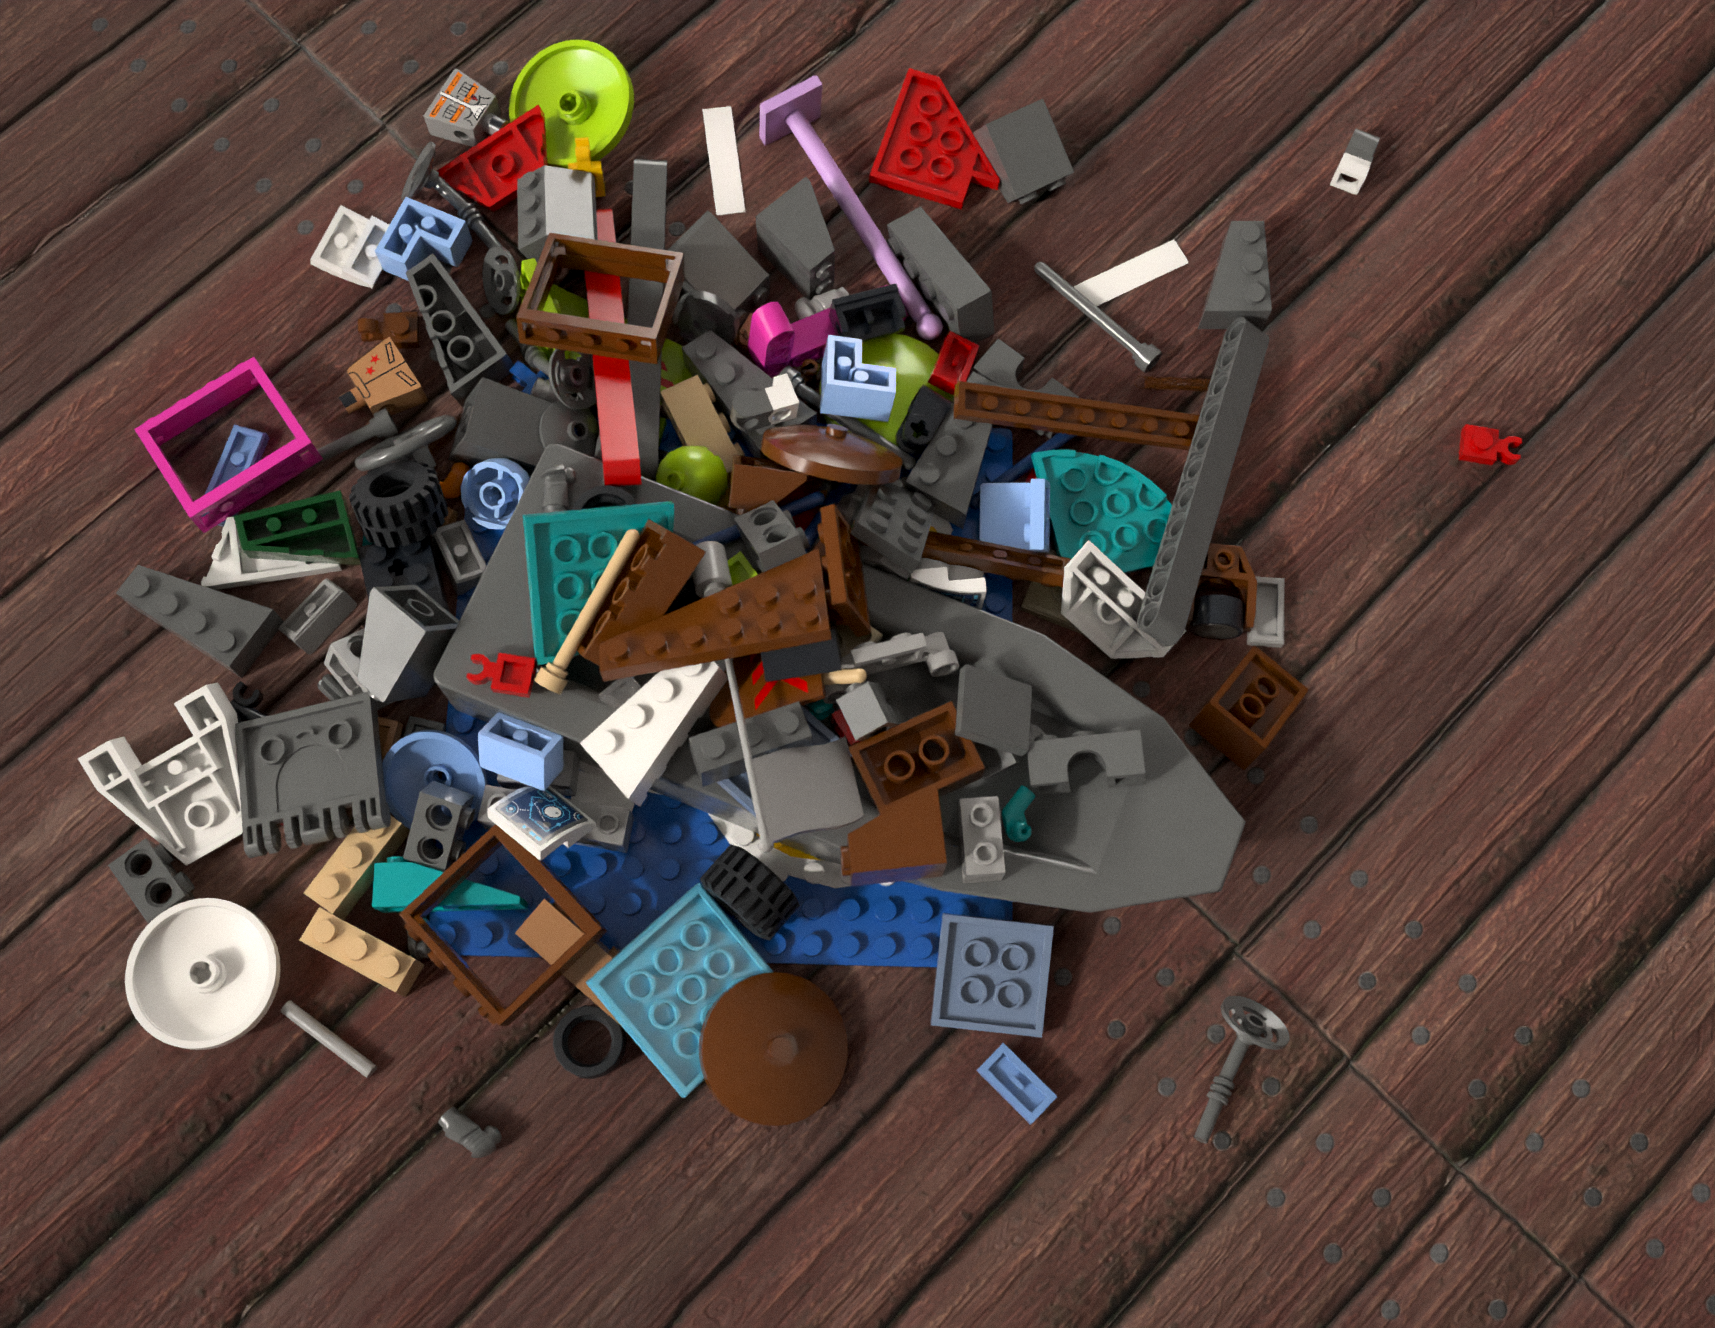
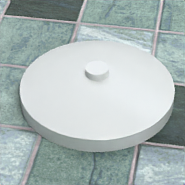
[125,898,280,1050]

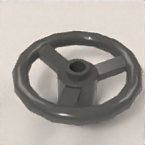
[355,414,456,475]

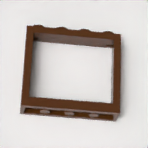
[516,233,685,364]
[399,824,608,1026]

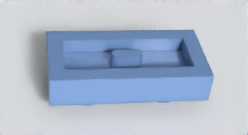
[976,1043,1057,1124]

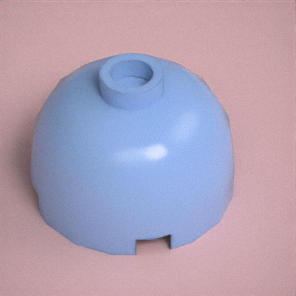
[461,458,530,530]

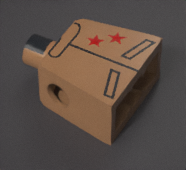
[338,337,428,415]

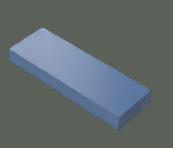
[202,424,269,527]

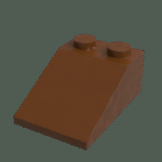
[1189,645,1309,770]
[848,701,985,815]

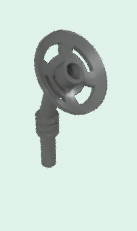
[401,141,503,250]
[482,246,521,315]
[505,319,597,410]
[1194,996,1290,1144]

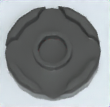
[672,291,739,345]

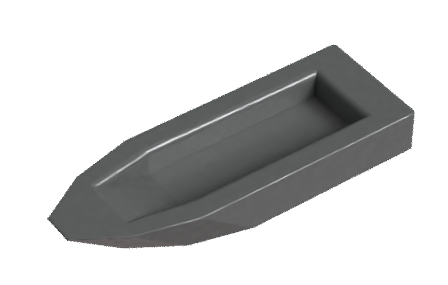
[433,443,1246,913]

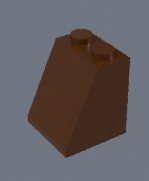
[840,786,947,886]

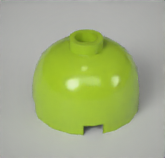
[656,445,727,506]

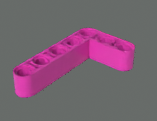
[748,285,908,378]

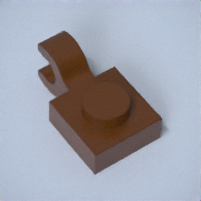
[358,312,419,349]

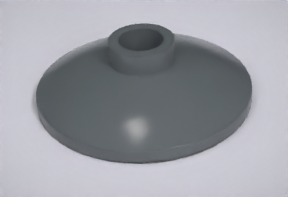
[539,399,599,457]

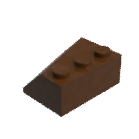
[728,454,828,515]

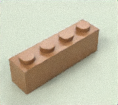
[515,898,621,1025]

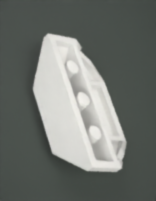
[1061,540,1186,659]

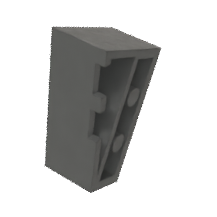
[1198,221,1272,329]

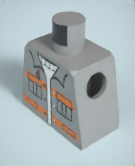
[423,68,509,147]

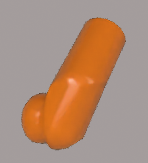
[439,462,470,499]

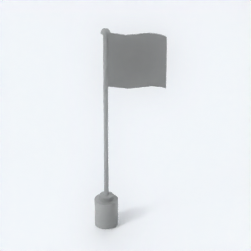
[692,541,864,852]

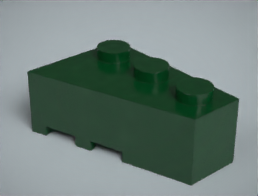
[233,490,361,565]

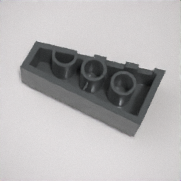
[886,207,995,344]

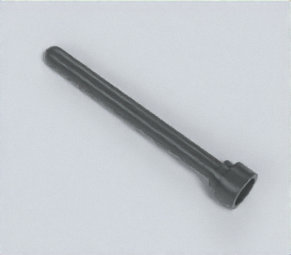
[1034,262,1163,373]
[778,365,916,470]
[303,408,399,472]

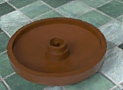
[761,424,902,485]
[699,972,848,1126]

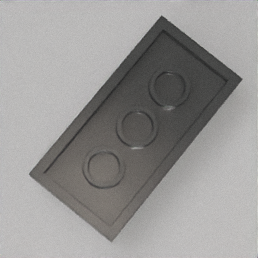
[850,479,936,573]

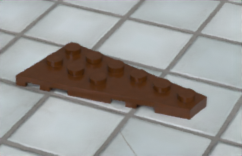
[600,548,832,682]

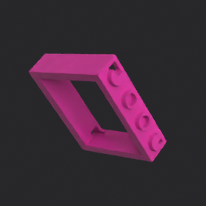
[134,357,323,533]

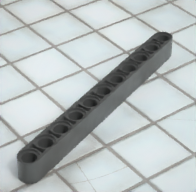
[628,159,667,479]
[1137,317,1269,646]

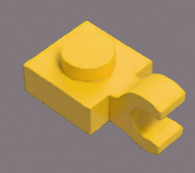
[568,137,606,197]

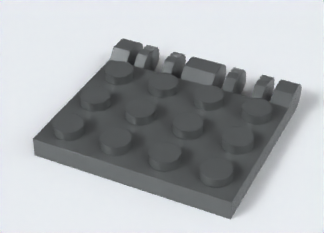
[235,692,391,858]

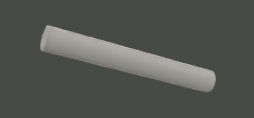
[281,1000,377,1078]

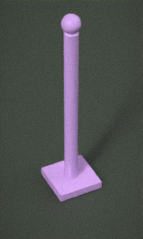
[759,75,943,340]

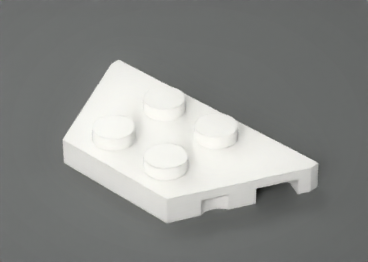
[201,517,342,590]

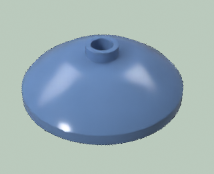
[382,730,487,829]

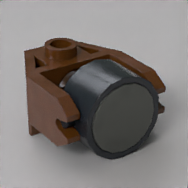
[1186,543,1257,640]

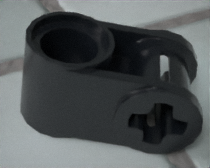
[895,385,953,454]

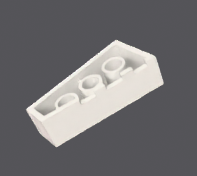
[580,661,728,806]

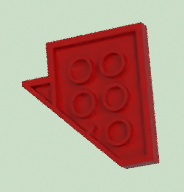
[869,68,1000,210]

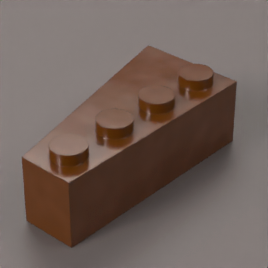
[577,519,706,666]

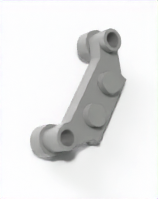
[823,632,959,704]

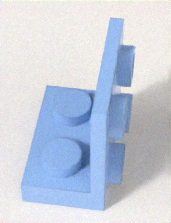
[979,479,1050,553]

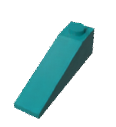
[372,856,528,913]

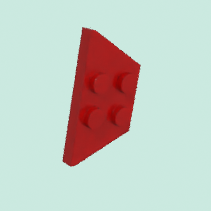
[437,105,548,212]

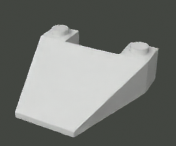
[78,683,243,866]

